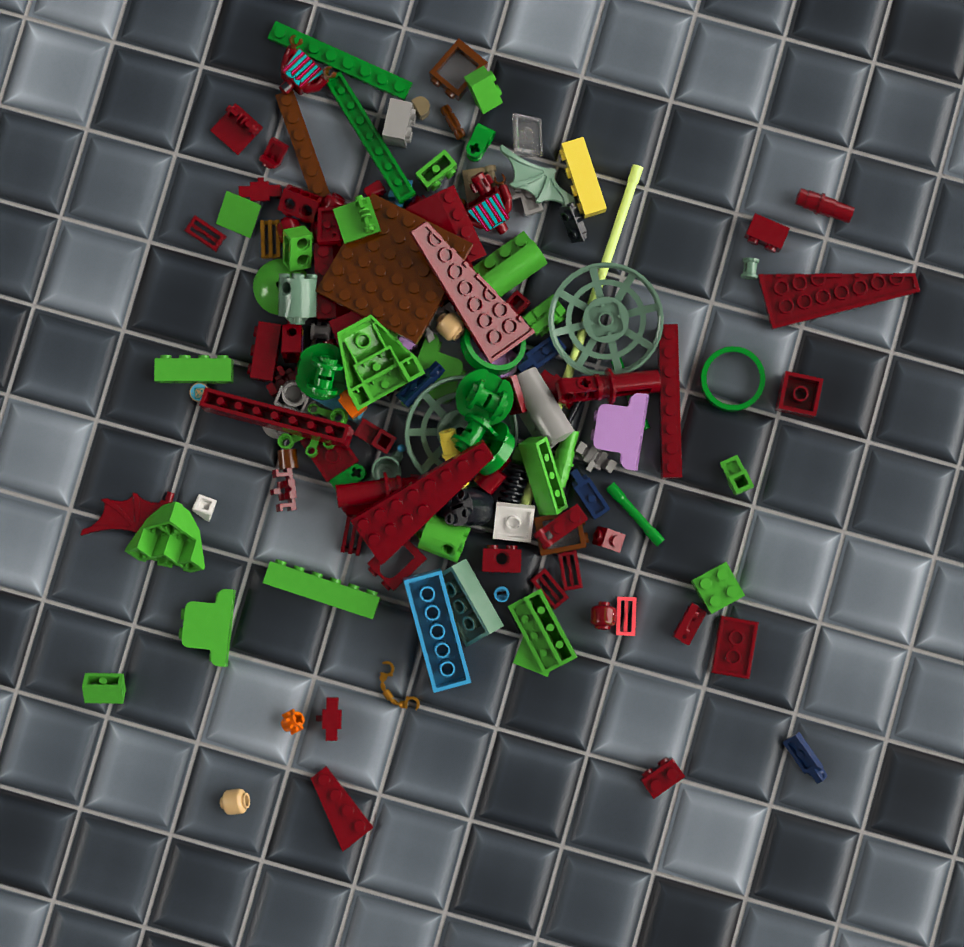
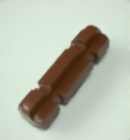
[440,104,466,140]

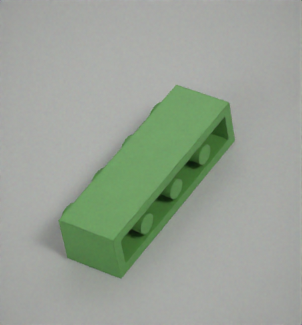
[154,355,234,384]
[518,436,568,515]

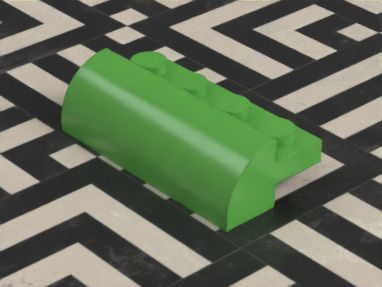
[473,231,548,297]
[508,589,577,674]

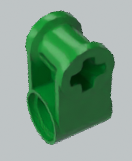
[466,123,496,162]
[329,464,367,490]

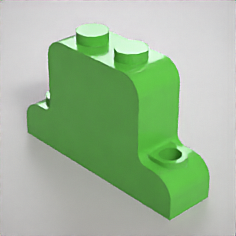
[401,334,466,408]
[179,589,236,667]

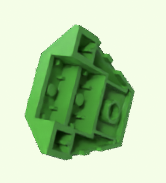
[337,315,425,411]

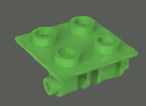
[333,195,381,244]

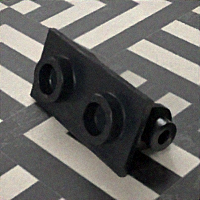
[558,202,588,243]

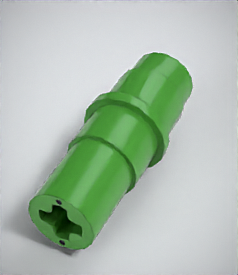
[554,431,579,488]

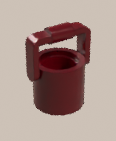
[473,457,511,495]

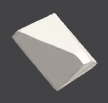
[192,494,217,522]

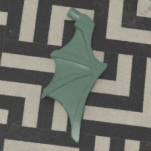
[500,145,575,207]

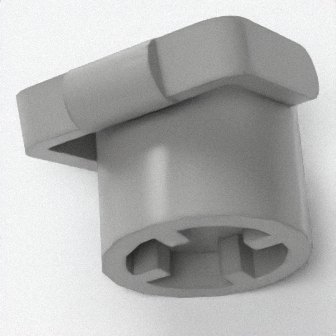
[274,380,309,413]

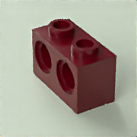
[277,184,324,223]

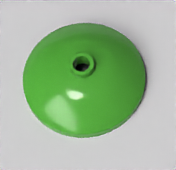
[253,259,307,315]

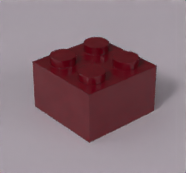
[775,371,824,419]

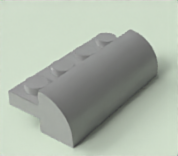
[517,367,574,449]

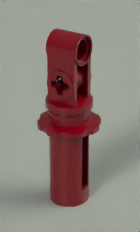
[555,368,661,404]
[335,472,422,508]

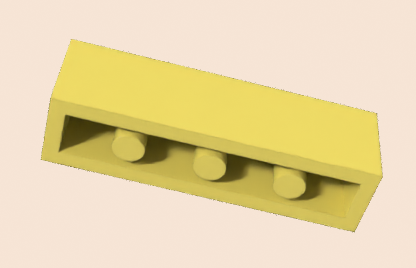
[559,137,607,219]

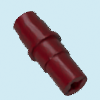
[795,188,855,223]

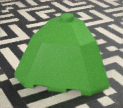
[125,501,205,573]

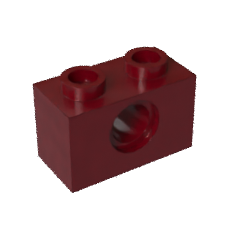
[482,545,522,573]

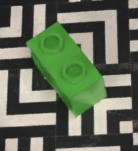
[283,225,314,272]

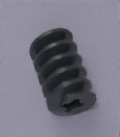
[497,464,529,504]

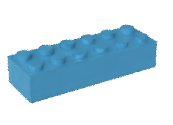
[403,568,471,693]

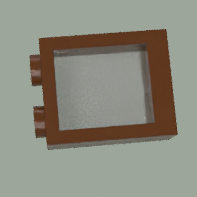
[429,38,488,101]
[534,512,589,556]

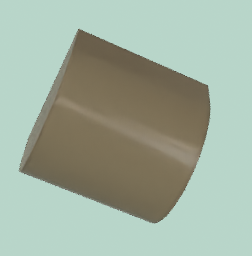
[411,96,430,121]

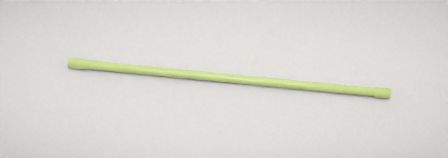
[519,164,643,505]

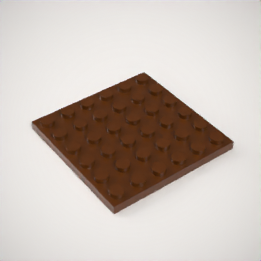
[316,193,473,345]

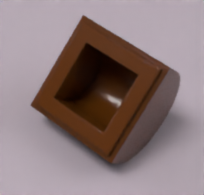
[277,449,299,470]

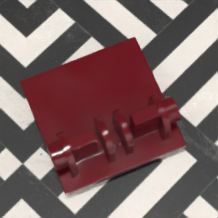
[210,103,263,155]

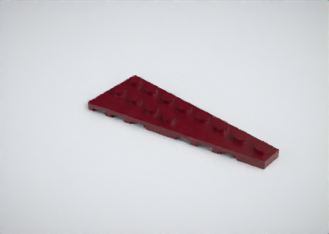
[758,273,920,330]
[350,440,494,565]

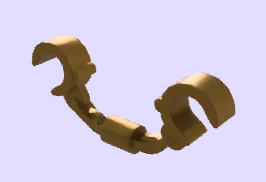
[379,661,420,710]

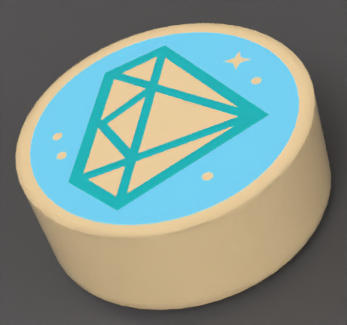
[190,383,208,402]

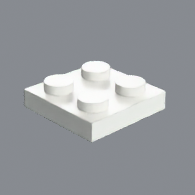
[493,502,535,543]

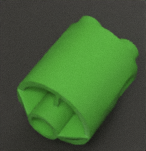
[414,514,471,563]

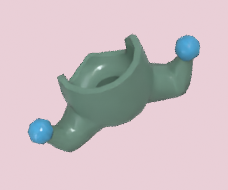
[363,444,405,482]

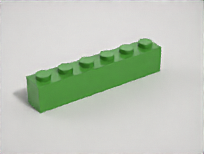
[263,559,381,620]

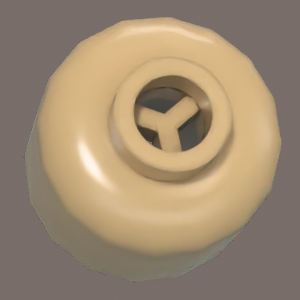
[436,312,465,341]
[220,789,250,815]

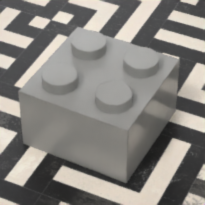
[382,98,417,148]

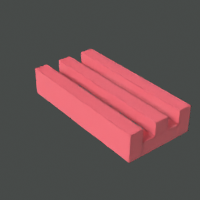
[616,597,637,636]

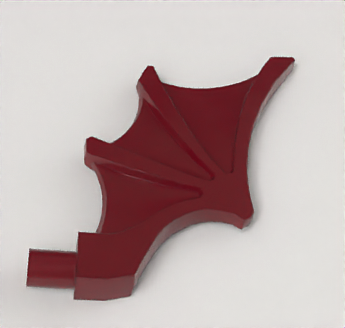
[80,491,175,536]

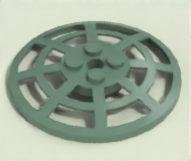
[548,262,664,376]
[404,375,518,487]

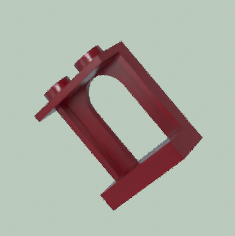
[367,540,428,591]

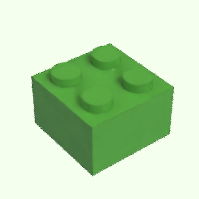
[691,562,745,614]

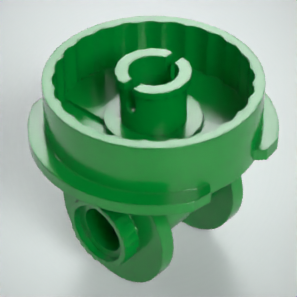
[295,343,346,400]
[455,369,514,426]
[451,413,515,476]

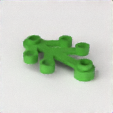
[278,403,348,458]

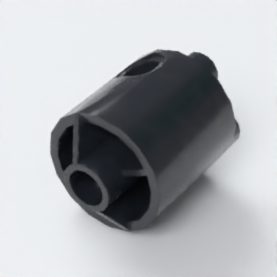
[441,487,495,526]

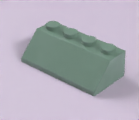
[442,559,504,647]

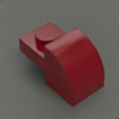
[353,418,397,454]

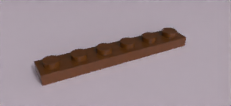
[275,90,330,197]

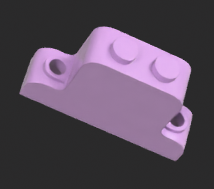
[591,393,649,471]

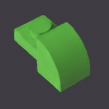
[720,455,754,495]

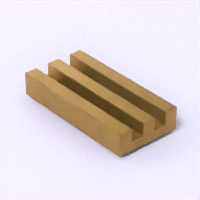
[260,220,281,259]

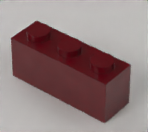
[247,321,282,383]

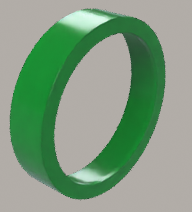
[460,327,526,376]
[700,346,766,412]

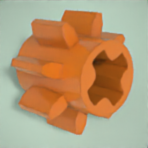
[281,709,305,735]

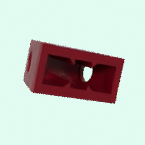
[281,321,304,363]

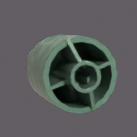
[278,273,317,325]

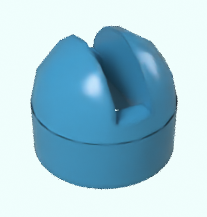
[494,586,509,602]

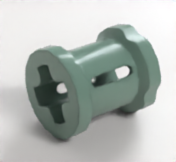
[741,257,759,280]

